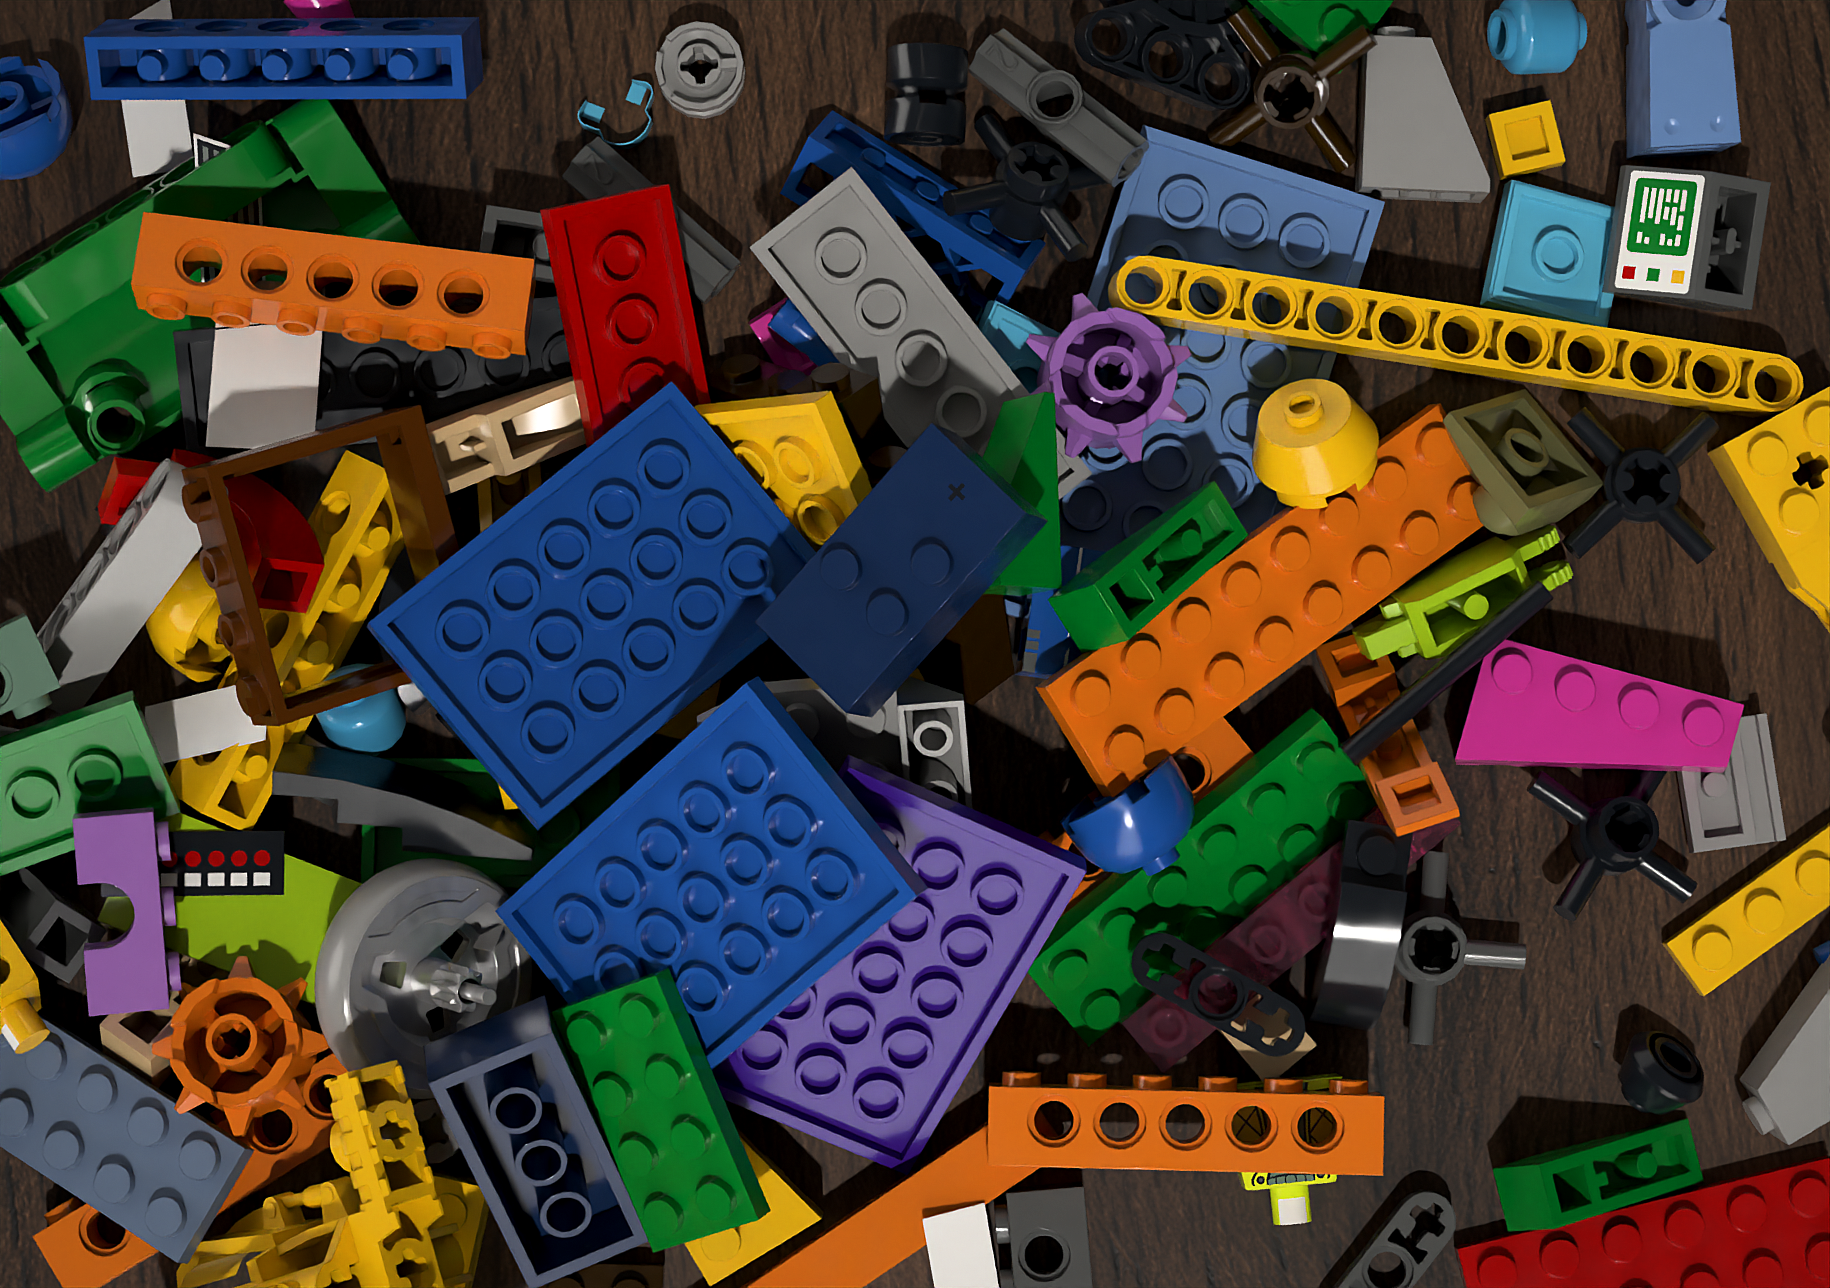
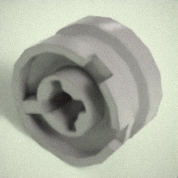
[655,21,746,119]

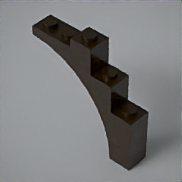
[706,353,1015,705]

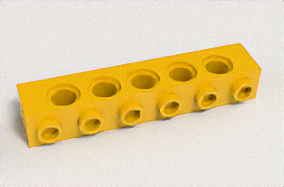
[170,450,405,831]

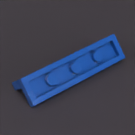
[780,110,1046,318]

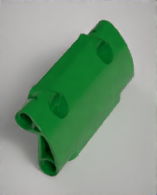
[0,99,421,493]

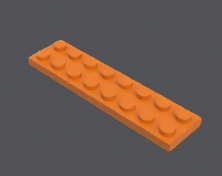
[1036,403,1484,797]

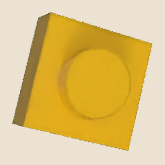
[1485,100,1565,180]

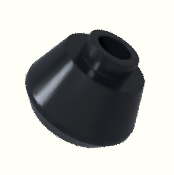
[1619,1031,1704,1114]

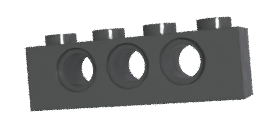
[994,1182,1093,1288]

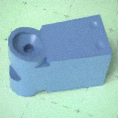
[1624,0,1741,160]

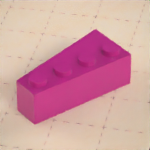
[1455,639,1744,773]

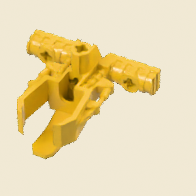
[176,1060,473,1288]

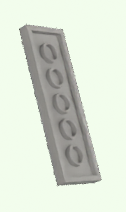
[750,167,1092,500]

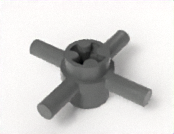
[1394,851,1527,1045]

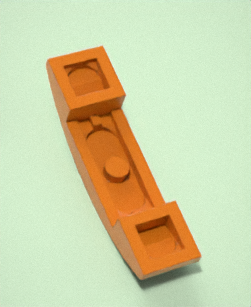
[1315,635,1460,837]

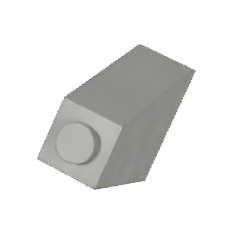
[1355,26,1490,203]
[1740,955,1830,1145]

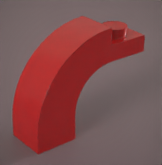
[97,449,325,613]

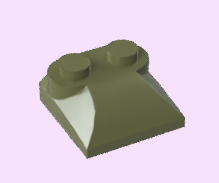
[1443,389,1603,536]

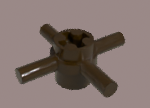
[1207,4,1378,174]

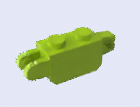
[1352,524,1573,661]

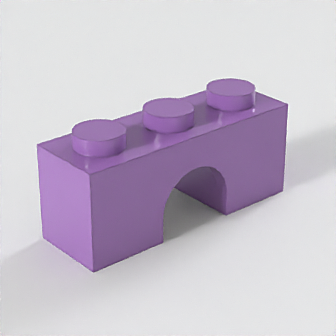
[72,807,182,1016]

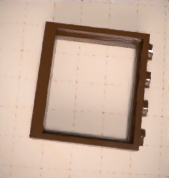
[181,405,459,726]

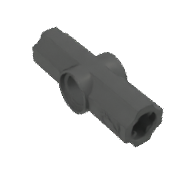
[968,28,1149,187]
[562,136,742,305]

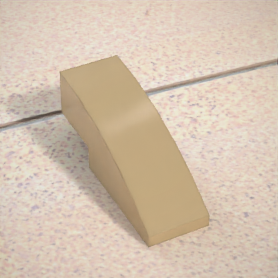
[426,376,586,495]

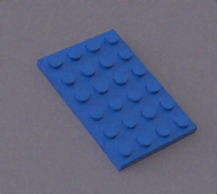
[367,381,816,830]
[495,676,928,1070]

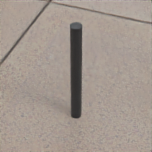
[1338,579,1553,766]

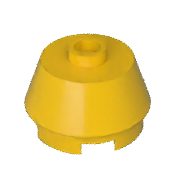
[1252,379,1379,509]

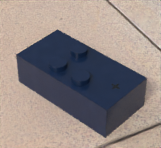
[755,423,1048,718]
[423,995,648,1288]

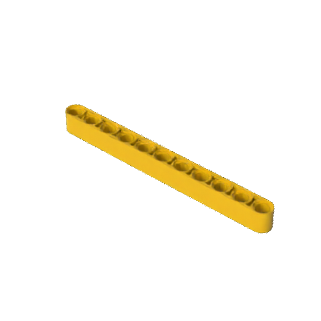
[1108,256,1803,418]

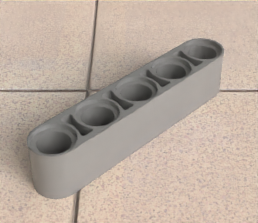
[36,458,229,715]

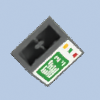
[1602,165,1771,312]

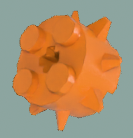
[152,956,330,1136]

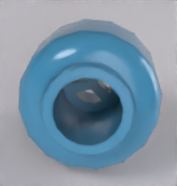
[1487,0,1587,75]
[315,663,406,756]

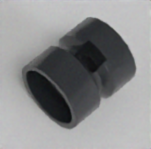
[884,43,968,147]

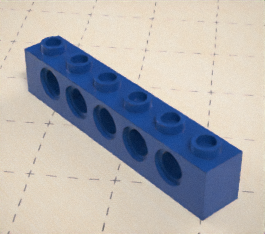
[84,17,484,100]

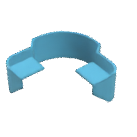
[577,79,655,150]

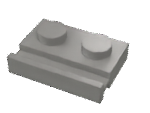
[1677,713,1786,854]

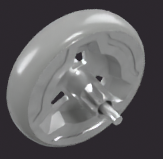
[314,858,535,1099]

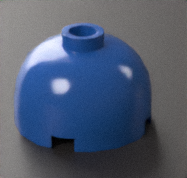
[0,56,73,180]
[1060,755,1195,876]

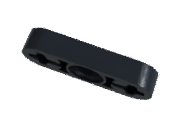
[1130,932,1305,1057]

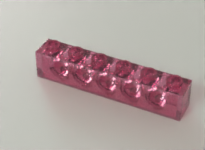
[1119,805,1461,1073]

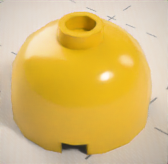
[146,552,260,683]

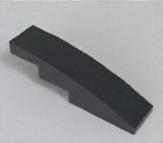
[272,742,540,861]

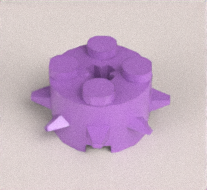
[1026,293,1191,464]

